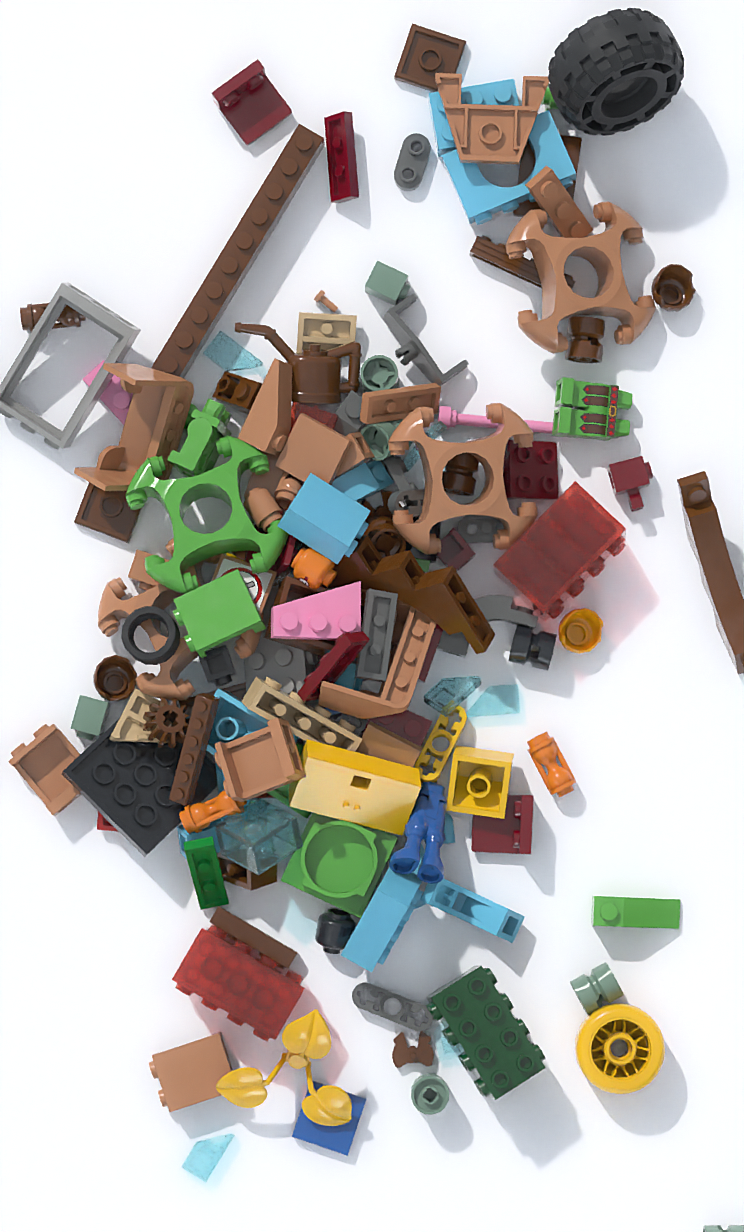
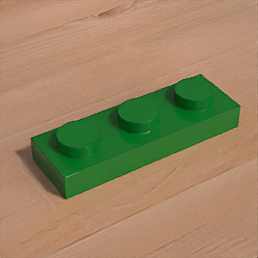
[184,836,229,910]

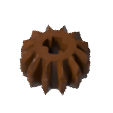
[142,697,191,748]

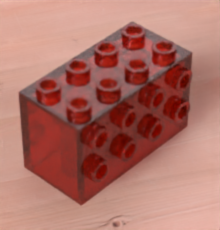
[493,481,626,622]
[172,924,307,1042]

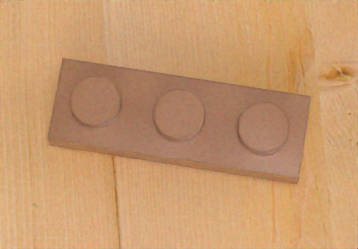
[525,166,593,238]
[360,383,441,424]

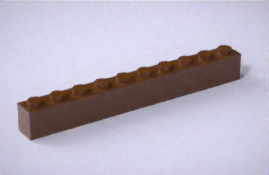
[151,123,325,378]

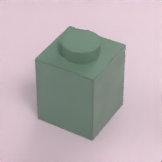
[365,260,411,306]
[71,695,111,741]

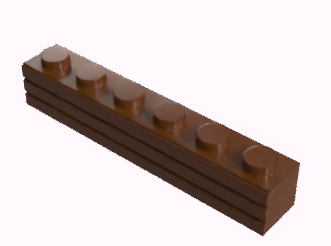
[469,235,576,289]
[169,693,220,805]

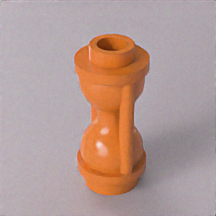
[527,731,577,798]
[179,790,247,834]

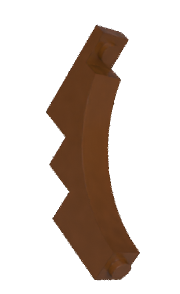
[677,471,744,675]
[321,535,496,654]

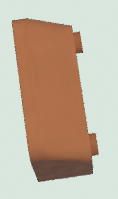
[74,363,194,491]
[318,589,436,719]

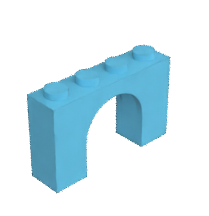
[442,110,576,225]

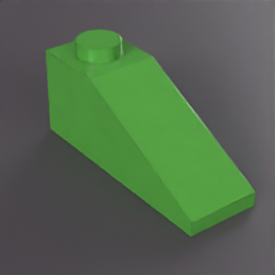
[591,895,680,929]

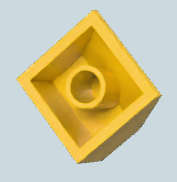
[446,745,514,819]

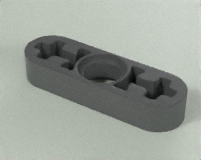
[352,982,433,1031]

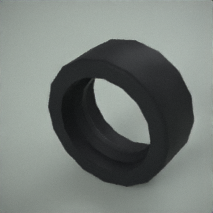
[121,606,180,665]

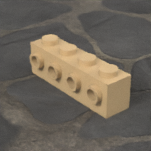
[241,676,362,752]

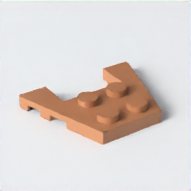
[435,73,549,165]

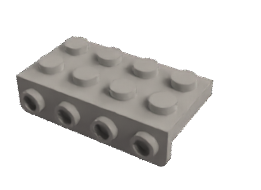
[244,586,318,701]

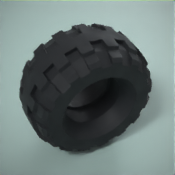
[548,8,685,136]

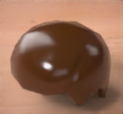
[651,264,696,312]
[93,655,137,702]

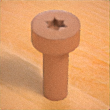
[313,289,339,313]

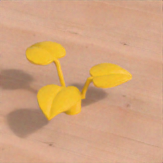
[216,1009,352,1126]

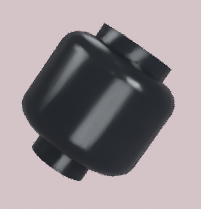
[315,908,356,954]

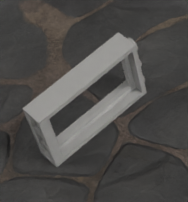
[0,282,141,450]

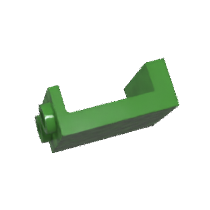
[173,569,266,658]

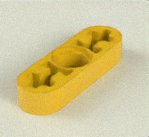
[415,704,467,783]

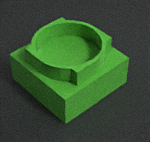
[280,812,398,918]

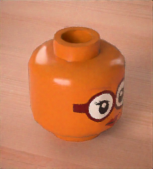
[291,547,337,590]

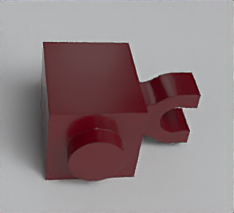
[606,456,653,512]

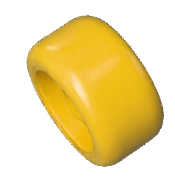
[574,1003,665,1094]

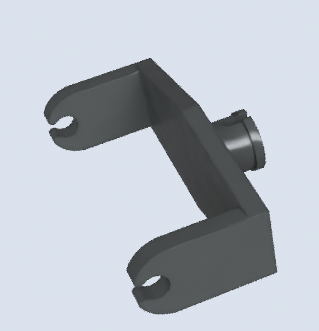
[382,293,469,386]

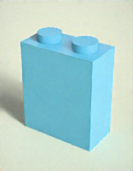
[277,473,370,564]

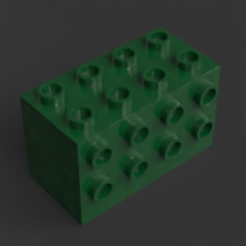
[426,965,546,1100]

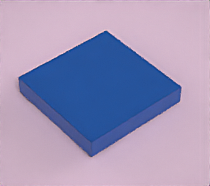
[292,1080,367,1156]

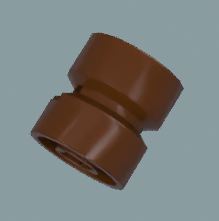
[565,316,605,363]
[442,453,480,496]
[362,515,406,558]

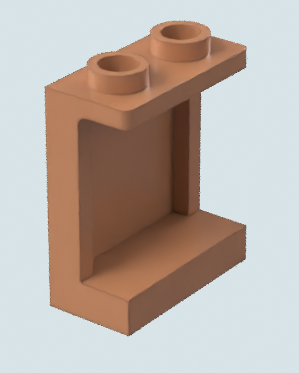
[215,718,306,802]
[8,724,81,816]
[149,1031,233,1112]

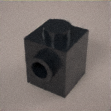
[198,645,237,687]

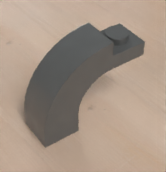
[437,595,538,658]

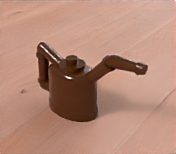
[234,322,362,404]

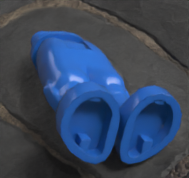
[389,782,447,884]

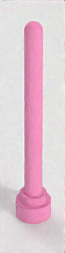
[437,406,553,434]

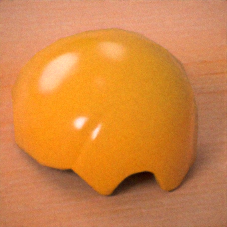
[558,608,604,654]

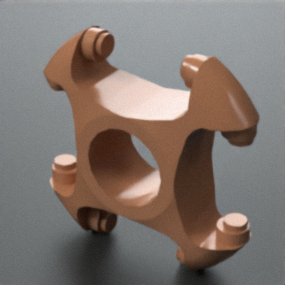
[505,201,656,354]
[388,402,538,555]
[98,538,264,701]

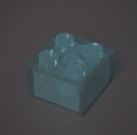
[214,798,303,875]

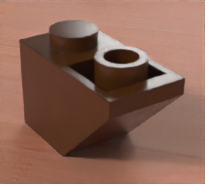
[212,371,262,415]

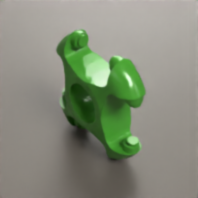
[125,435,289,594]

